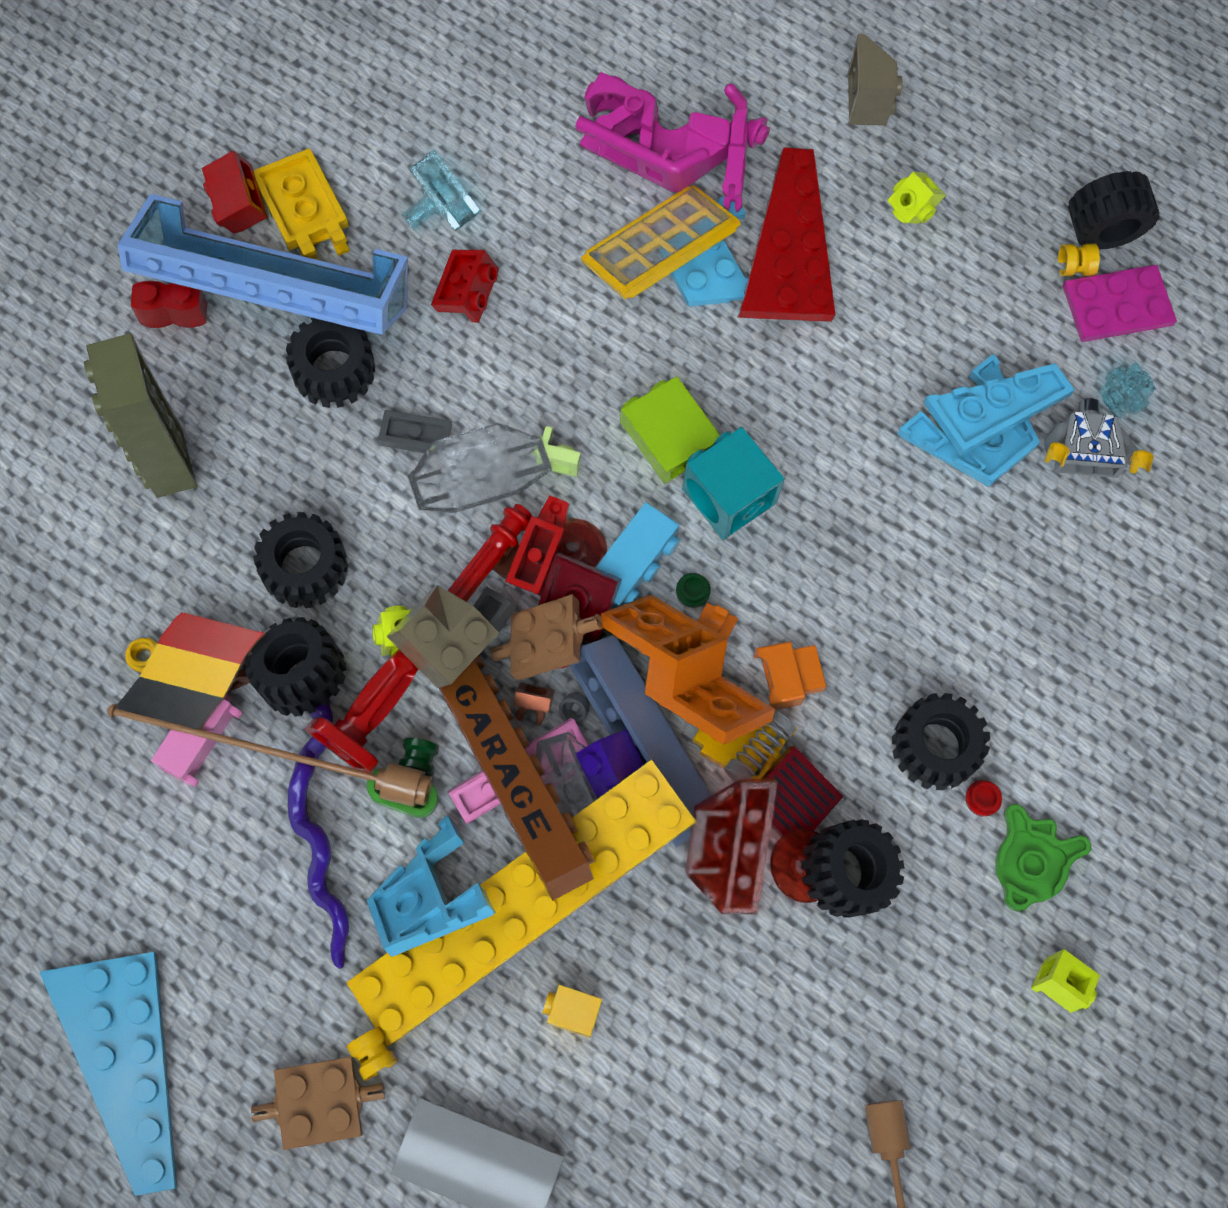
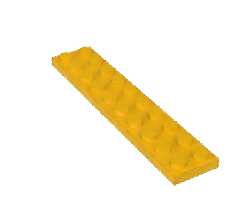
[346,760,697,1047]

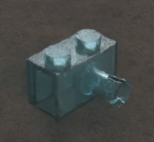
[402,150,481,231]

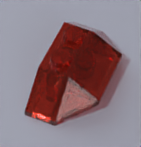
[685,779,778,915]

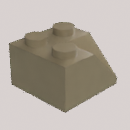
[848,34,903,126]
[387,585,499,688]

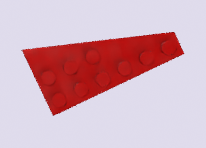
[737,147,836,322]

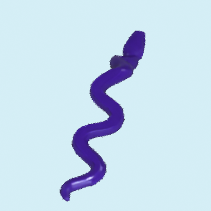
[287,699,349,969]

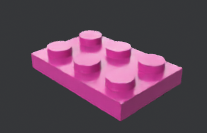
[1062,265,1177,342]

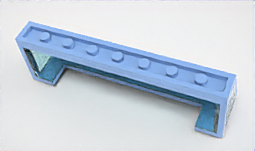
[117,194,408,335]

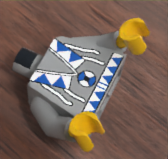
[1044,398,1154,478]

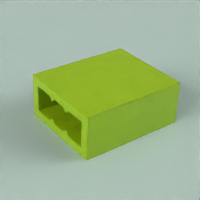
[620,376,720,484]

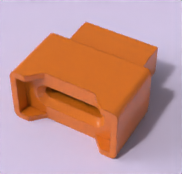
[753,641,827,710]

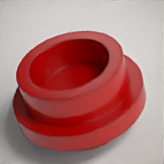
[965,780,1002,817]

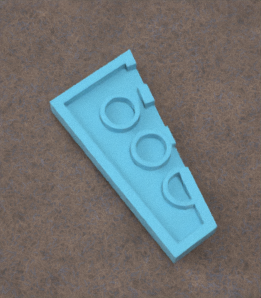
[923,363,1075,456]

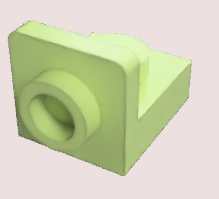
[533,426,581,477]

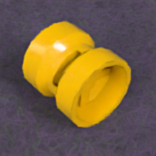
[1058,243,1100,276]
[346,1027,398,1081]

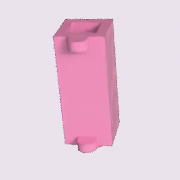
[151,695,243,787]

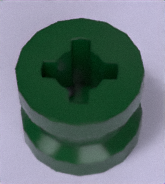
[398,738,439,776]

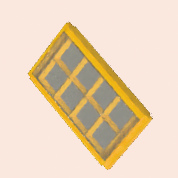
[581,185,741,300]

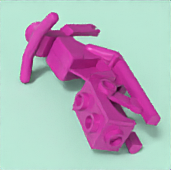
[575,72,770,213]

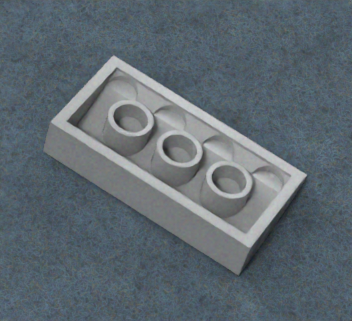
[391,1098,564,1208]

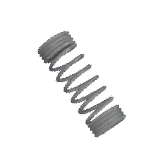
[724,711,796,787]

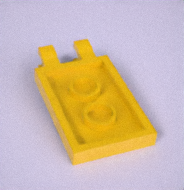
[253,148,350,260]

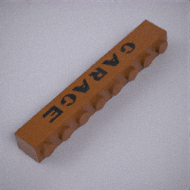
[439,655,595,901]

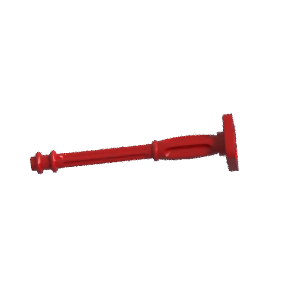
[305,504,532,773]

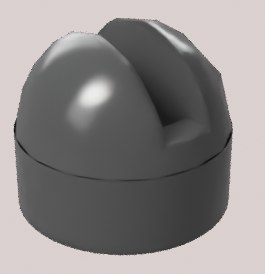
[559,692,590,724]

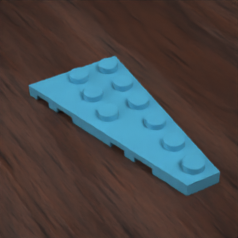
[39,952,177,1196]

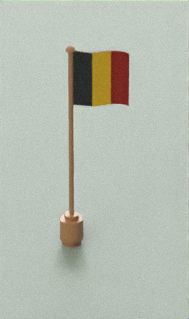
[107,612,433,807]

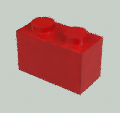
[201,150,268,234]

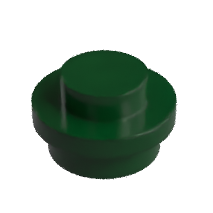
[676,573,711,608]

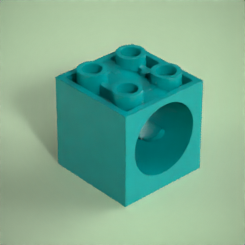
[682,427,785,540]

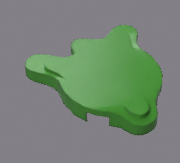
[995,804,1092,912]

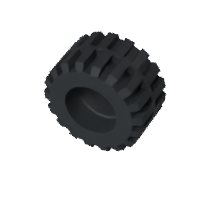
[1068,171,1160,250]
[286,318,375,408]
[253,512,348,608]
[245,617,347,717]
[892,693,990,790]
[801,819,905,918]

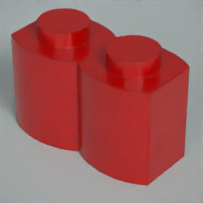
[131,281,208,328]

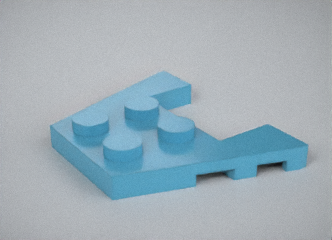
[660,196,748,306]
[897,354,1040,487]
[367,815,495,957]

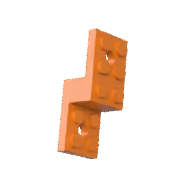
[601,594,775,745]

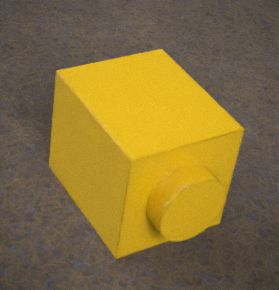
[542,985,602,1038]

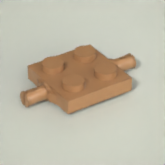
[490,594,603,681]
[251,1056,385,1150]

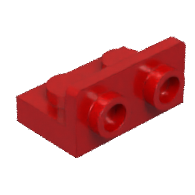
[431,249,499,323]

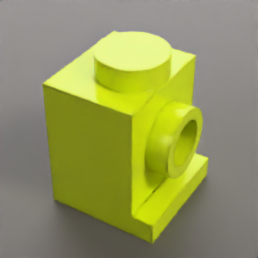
[1031,949,1100,1013]

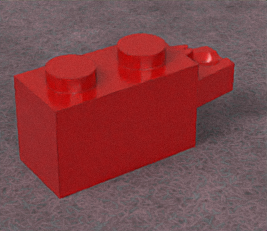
[505,496,570,596]

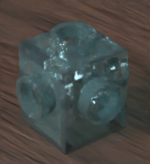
[1098,362,1157,419]

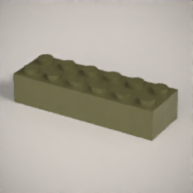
[84,333,197,498]

